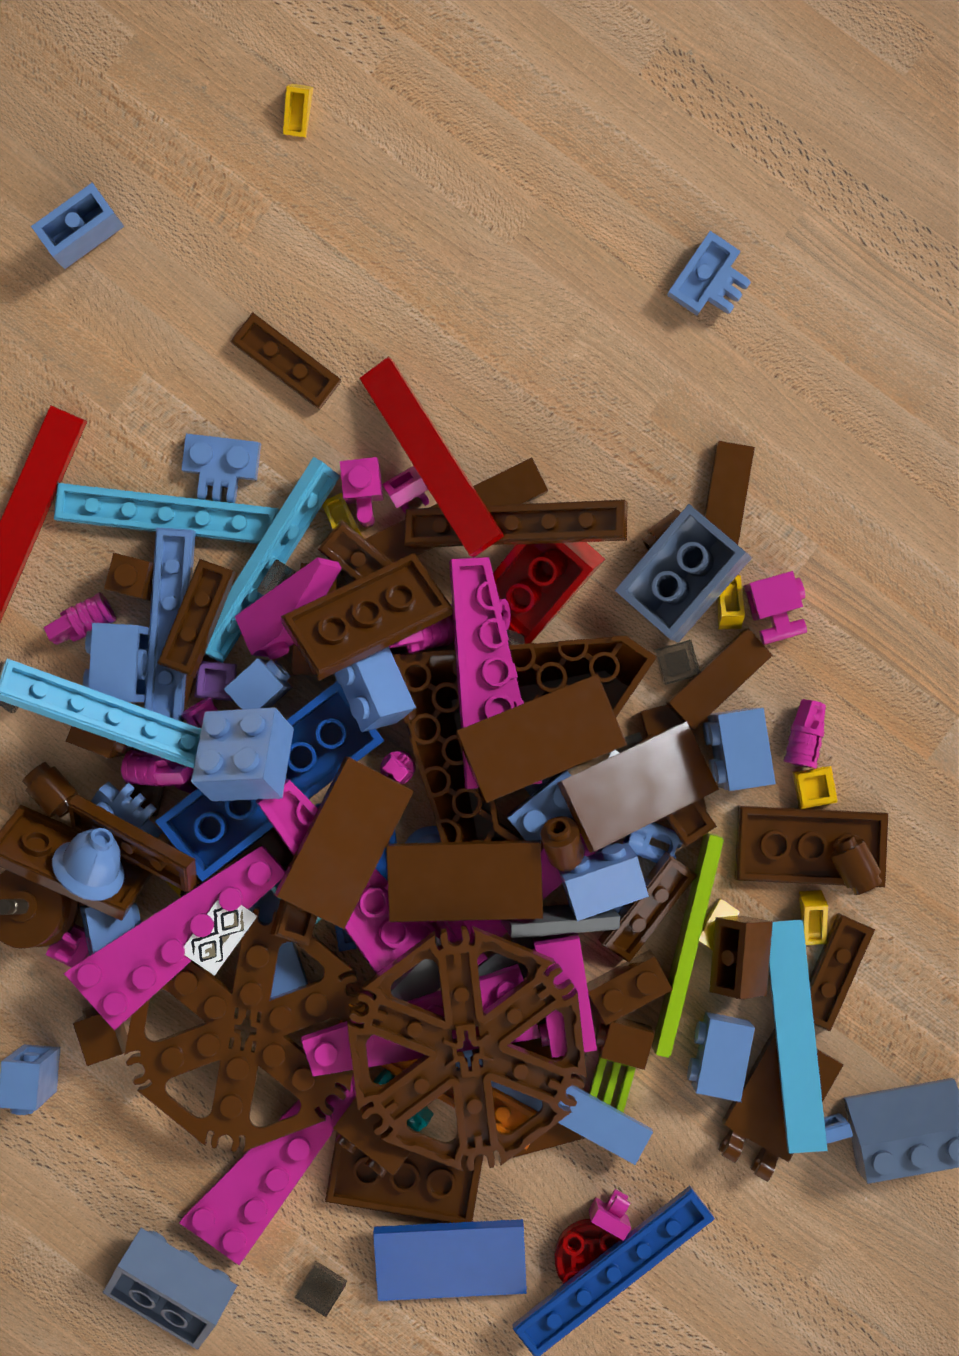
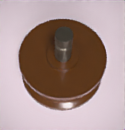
[0,870,79,949]

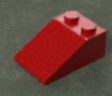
[493,542,606,644]

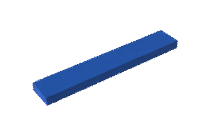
[512,1185,715,1356]

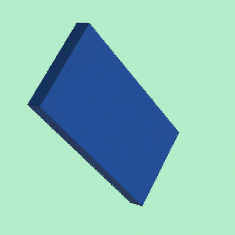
[373,1219,527,1301]

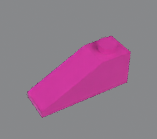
[234,557,342,659]

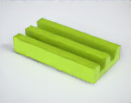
[588,1054,636,1113]

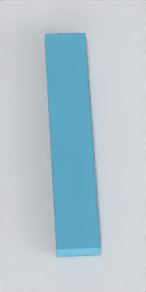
[205,457,340,663]
[54,483,280,544]
[0,658,201,769]
[769,920,828,1153]

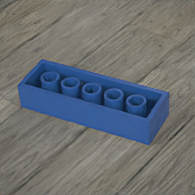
[155,681,385,882]

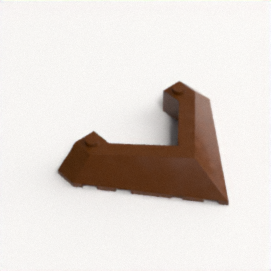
[393,636,657,842]

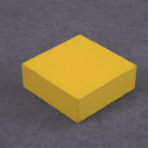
[792,765,838,809]

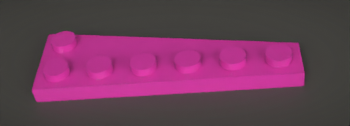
[449,557,542,789]
[256,779,440,974]
[64,845,286,1030]
[301,964,541,1076]
[179,1074,356,1265]

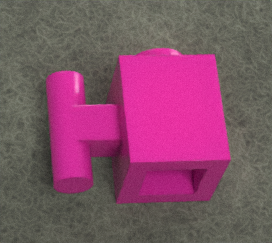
[340,457,384,528]
[744,571,807,645]

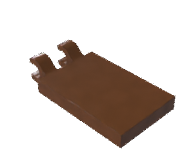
[718,1028,844,1182]

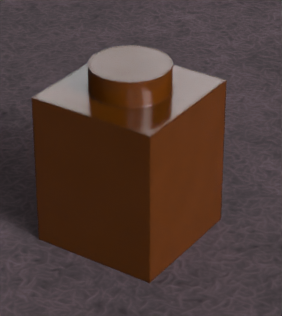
[104,553,154,601]
[73,1006,128,1066]
[595,1018,655,1070]

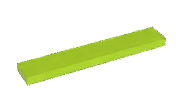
[652,832,724,1058]

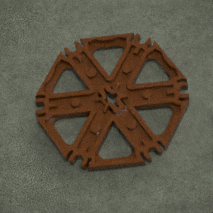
[124,907,365,1152]
[347,926,587,1171]

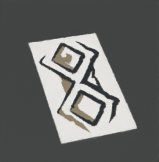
[184,898,257,976]

